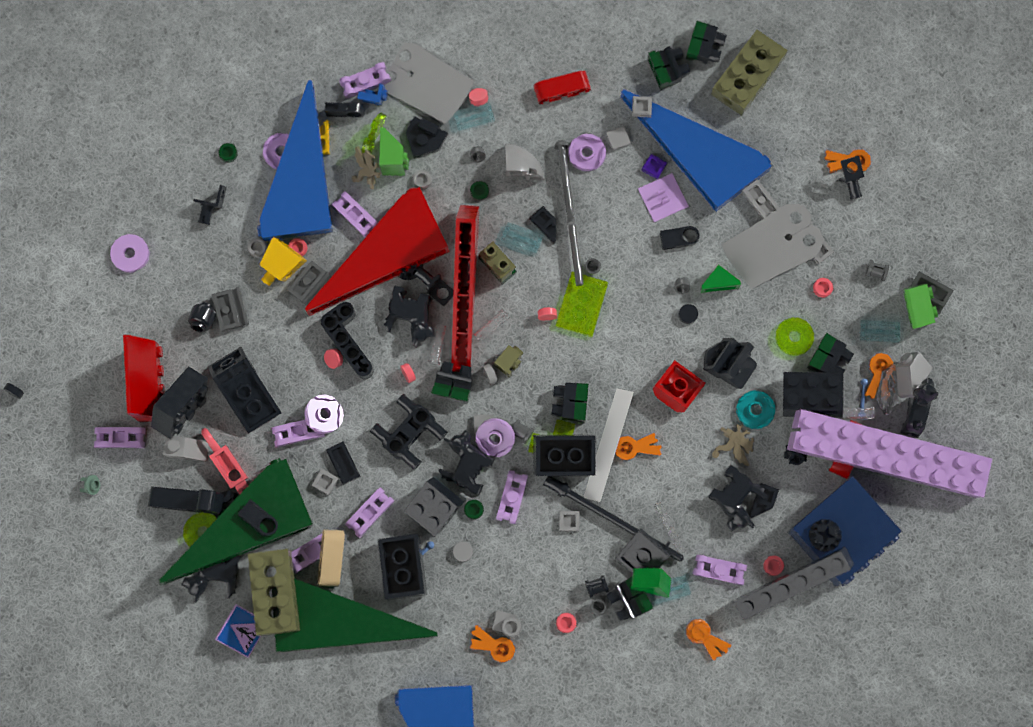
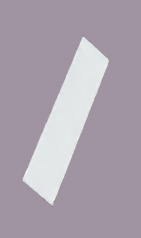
[584,388,634,502]

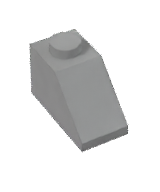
[896,352,933,398]
[163,436,209,462]

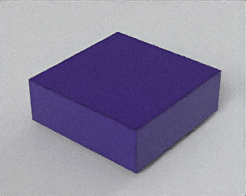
[641,154,667,180]

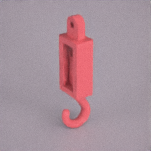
[201,428,249,494]

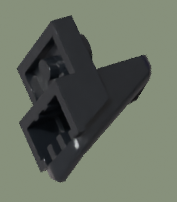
[703,338,757,389]

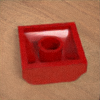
[653,360,706,413]

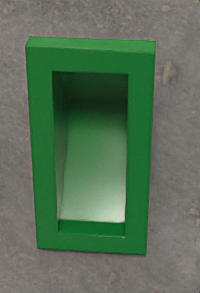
[700,264,741,293]
[631,568,671,598]

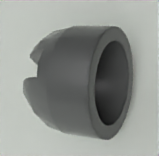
[470,146,486,163]
[585,258,601,274]
[674,277,690,294]
[590,599,607,616]

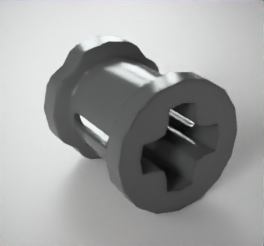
[865,259,889,281]
[512,419,534,444]

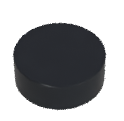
[678,304,698,324]
[3,383,24,399]

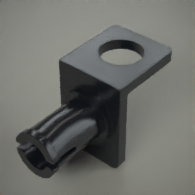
[839,156,864,199]
[193,185,227,225]
[414,266,454,306]

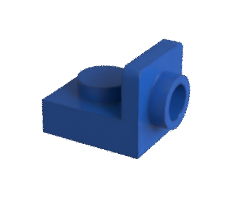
[357,84,388,105]

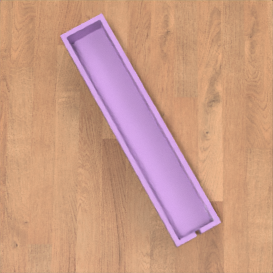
[787,409,992,498]

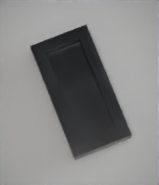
[326,441,361,485]

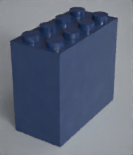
[788,476,902,587]

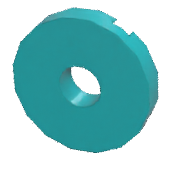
[736,390,776,429]

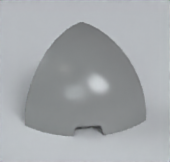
[505,144,545,181]

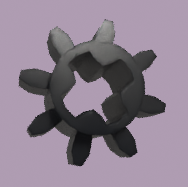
[784,445,807,465]

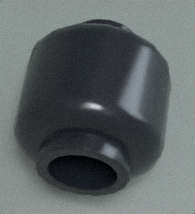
[188,302,216,333]

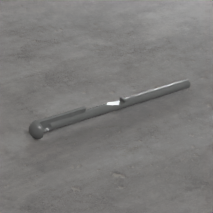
[554,140,583,286]

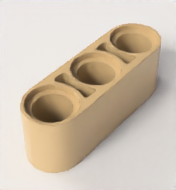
[318,530,344,587]

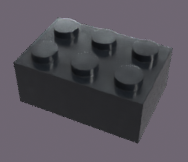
[151,366,208,439]
[783,372,844,418]
[533,434,596,476]
[378,534,427,600]

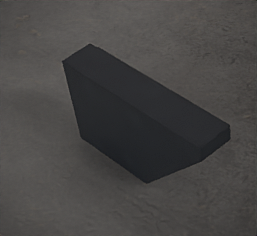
[529,206,556,244]
[749,483,779,518]

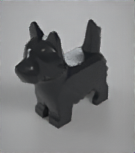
[384,285,435,348]
[901,378,939,437]
[438,430,495,495]
[708,464,766,531]
[181,555,241,603]

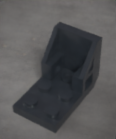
[208,347,282,434]

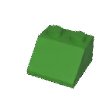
[379,127,409,176]
[903,284,938,329]

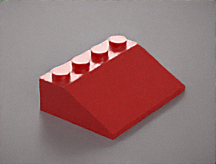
[123,334,165,423]

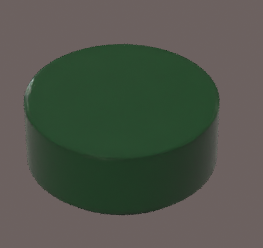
[218,143,238,163]
[470,181,489,201]
[464,499,484,520]

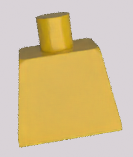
[260,237,307,286]

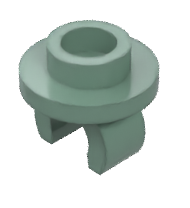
[80,475,100,495]

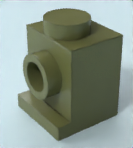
[494,345,523,378]

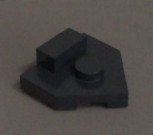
[406,116,448,158]

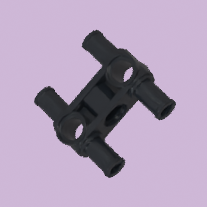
[370,394,448,470]

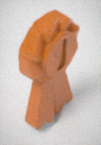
[824,149,871,173]
[864,353,894,399]
[615,433,662,460]
[686,619,732,661]
[470,625,515,663]

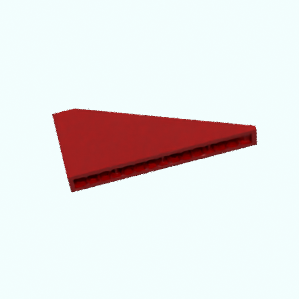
[305,187,450,316]
[451,205,479,372]

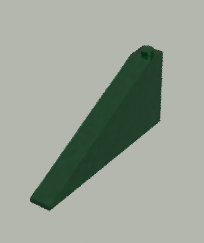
[159,458,313,586]
[272,579,438,653]

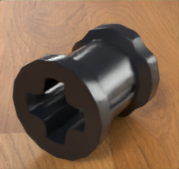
[585,575,609,598]

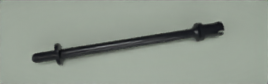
[543,476,684,562]

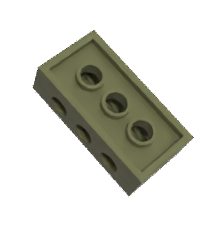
[711,30,788,116]
[248,549,300,636]

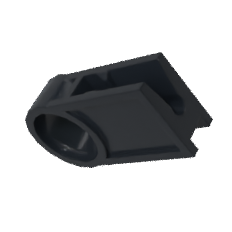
[325,102,364,117]
[660,226,700,250]
[238,499,278,537]

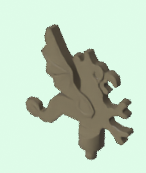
[352,146,381,189]
[712,424,754,466]

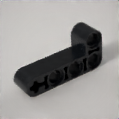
[321,302,374,379]
[148,487,224,515]

